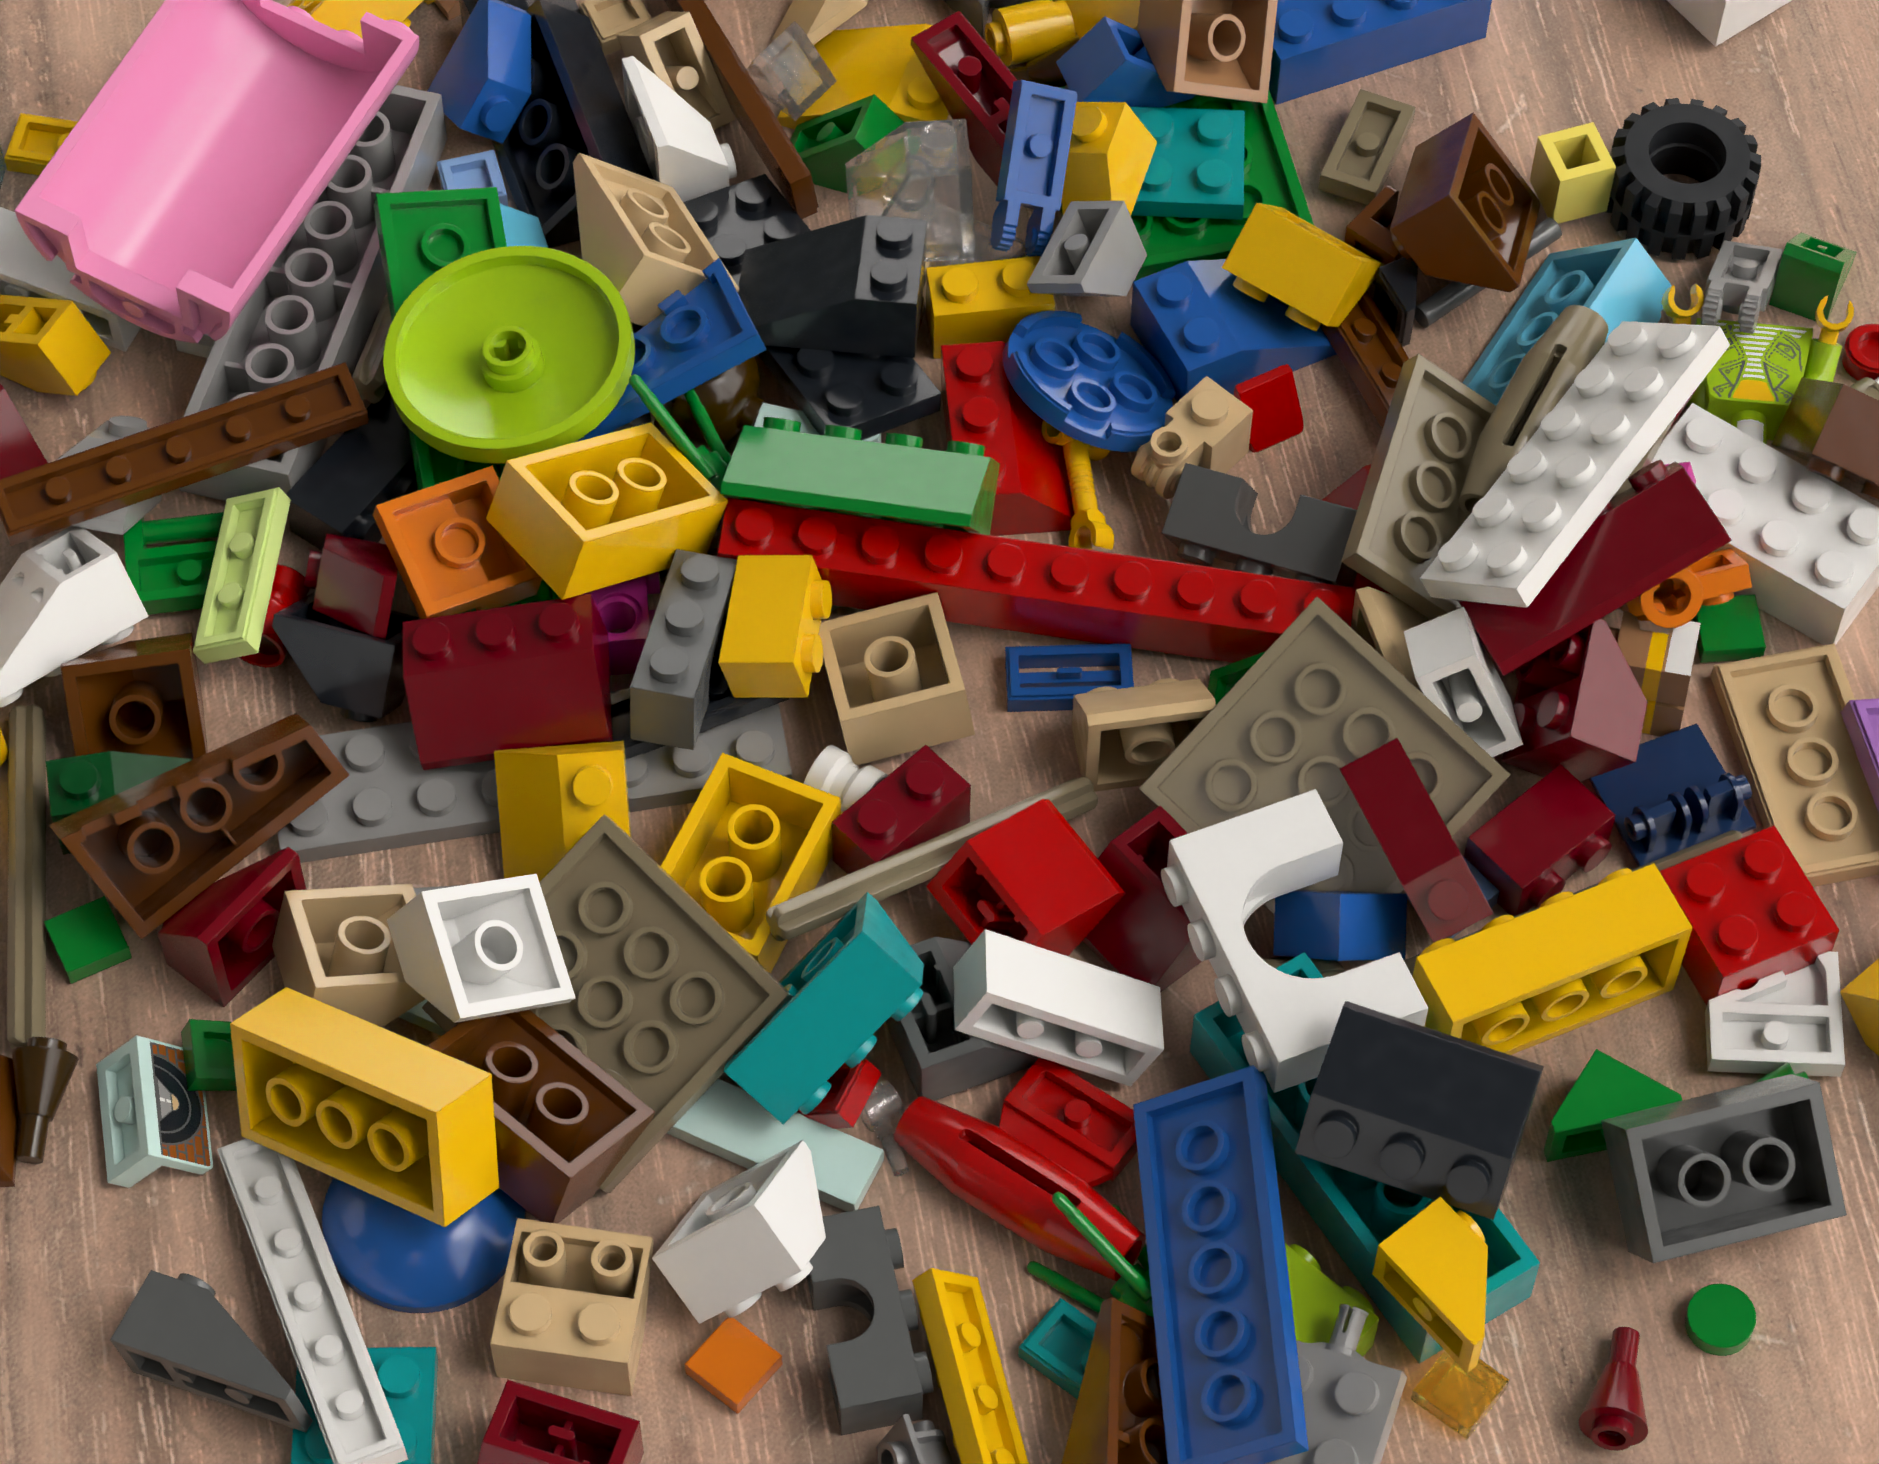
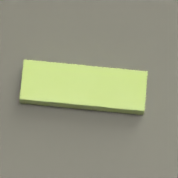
[193,487,291,664]

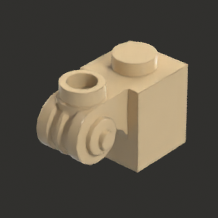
[1131,376,1253,500]

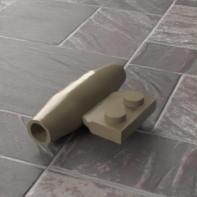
[1459,305,1676,516]

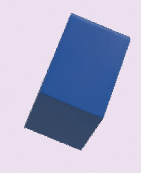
[1273,890,1407,961]

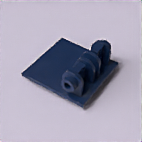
[1589,723,1757,867]

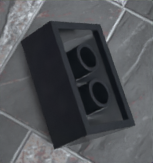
[1295,1001,1544,1220]

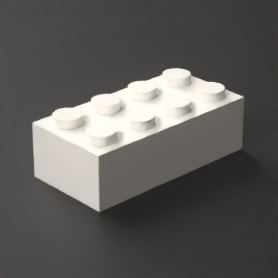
[1651,403,1879,645]

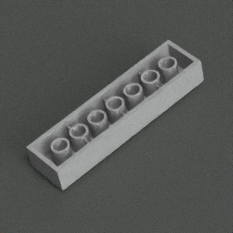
[179,85,447,501]

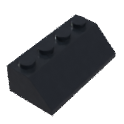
[491,0,654,248]

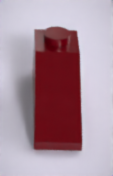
[910,11,1018,187]
[1340,738,1493,943]

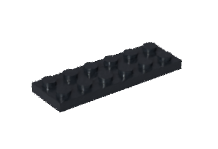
[683,174,941,440]

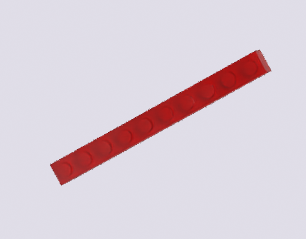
[718,498,1355,663]

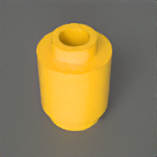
[985,0,1075,66]

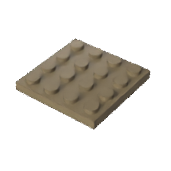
[1341,353,1516,675]
[1139,597,1511,913]
[422,814,793,1193]

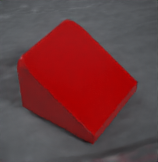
[1234,364,1304,453]

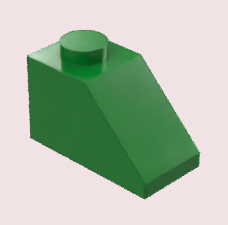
[790,94,922,198]

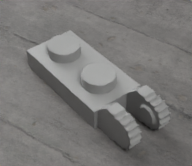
[1701,240,1783,334]

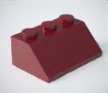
[403,594,612,770]

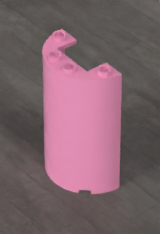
[14,0,419,343]

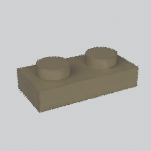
[1318,89,1416,205]

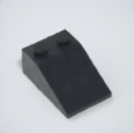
[738,215,927,358]

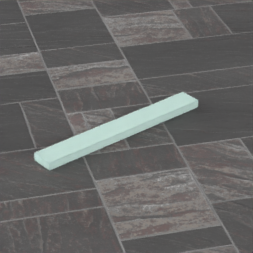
[399,999,884,1212]

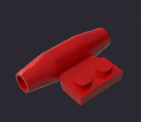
[894,1057,1146,1281]

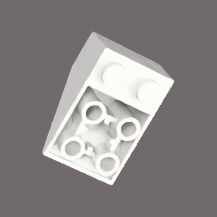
[0,526,148,708]

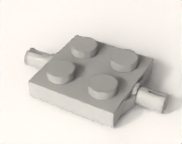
[1265,1304,1407,1464]

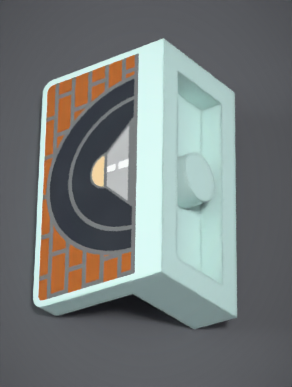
[96,1035,213,1188]

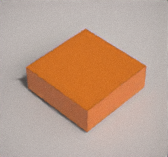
[685,1317,782,1414]

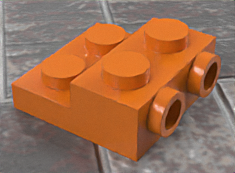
[373,466,542,619]

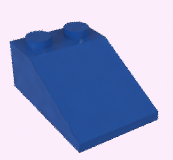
[1130,259,1337,402]

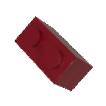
[832,745,971,874]
[1464,764,1616,916]

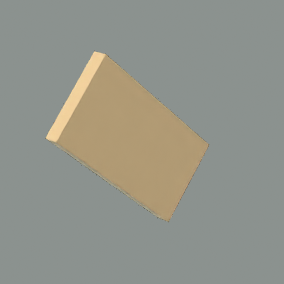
[1711,643,1879,887]

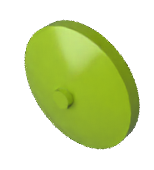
[383,246,635,463]

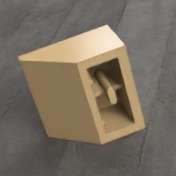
[490,1218,653,1396]

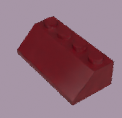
[1458,460,1732,676]

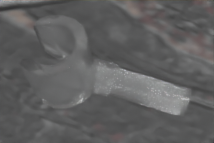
[861,1080,909,1176]

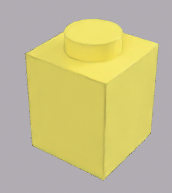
[1530,122,1616,224]

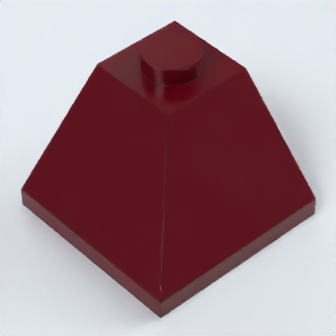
[158,847,307,1007]

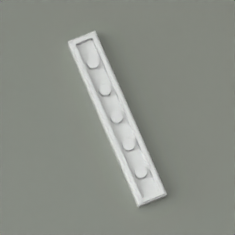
[217,1138,408,1464]

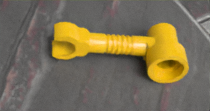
[1042,420,1114,550]

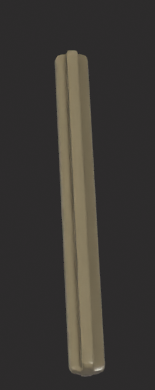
[7,704,46,1049]
[766,776,1098,941]

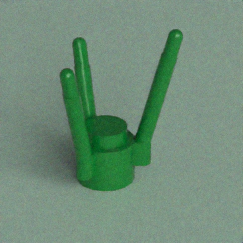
[608,374,732,497]
[1027,1192,1154,1317]

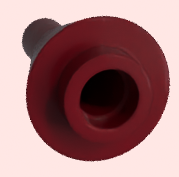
[1578,1327,1648,1451]

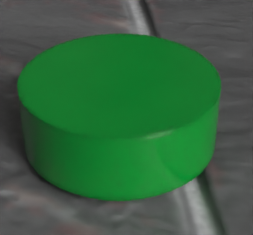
[1685,1284,1756,1356]

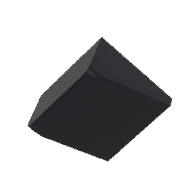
[1373,258,1418,347]

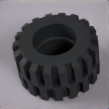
[1605,98,1761,260]

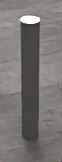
[1414,217,1562,328]

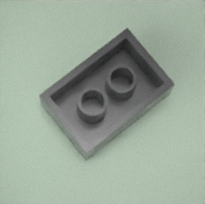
[1601,1074,1847,1263]

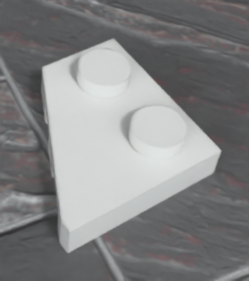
[1705,951,1845,1077]

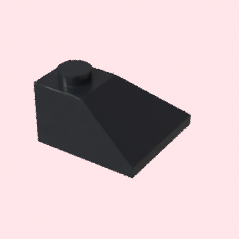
[272,591,420,722]

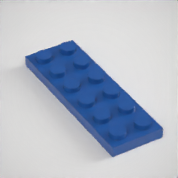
[1133,1065,1309,1464]

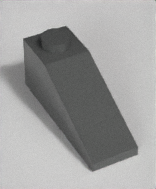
[110,1270,313,1433]

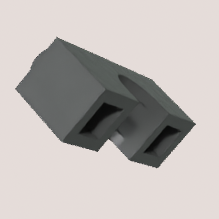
[1162,463,1358,587]
[630,549,737,750]
[806,1206,933,1436]

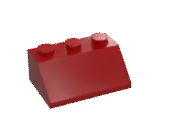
[941,341,1074,536]

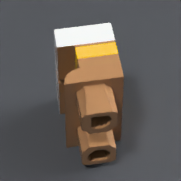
[1609,611,1701,737]

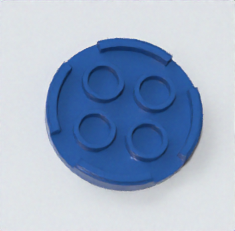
[1003,311,1176,452]

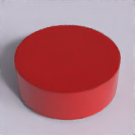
[1841,324,1879,381]

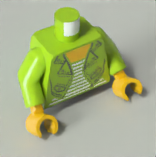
[1661,284,1854,444]

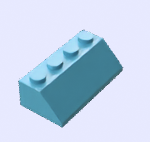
[1462,238,1672,405]

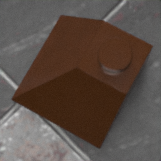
[60,632,208,759]

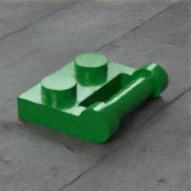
[124,512,224,615]

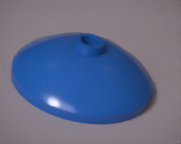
[322,1177,526,1313]

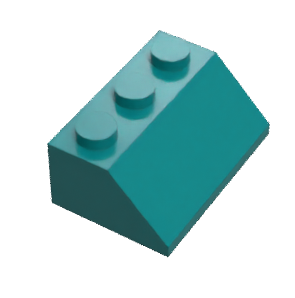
[724,892,924,1125]

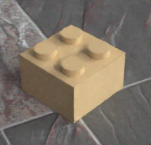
[819,592,975,765]

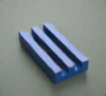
[1005,644,1134,712]

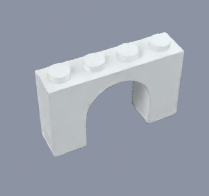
[1161,789,1428,1093]

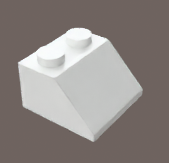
[652,1140,826,1324]

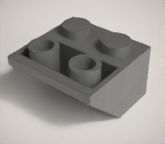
[885,936,1039,1101]

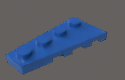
[574,258,767,443]

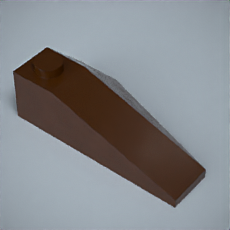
[1061,1297,1168,1464]

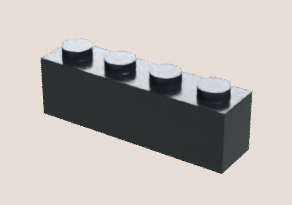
[286,387,418,551]

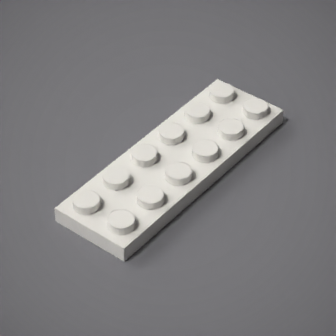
[1420,321,1730,608]

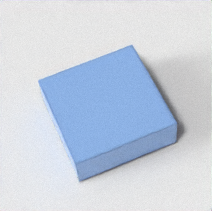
[437,150,509,207]

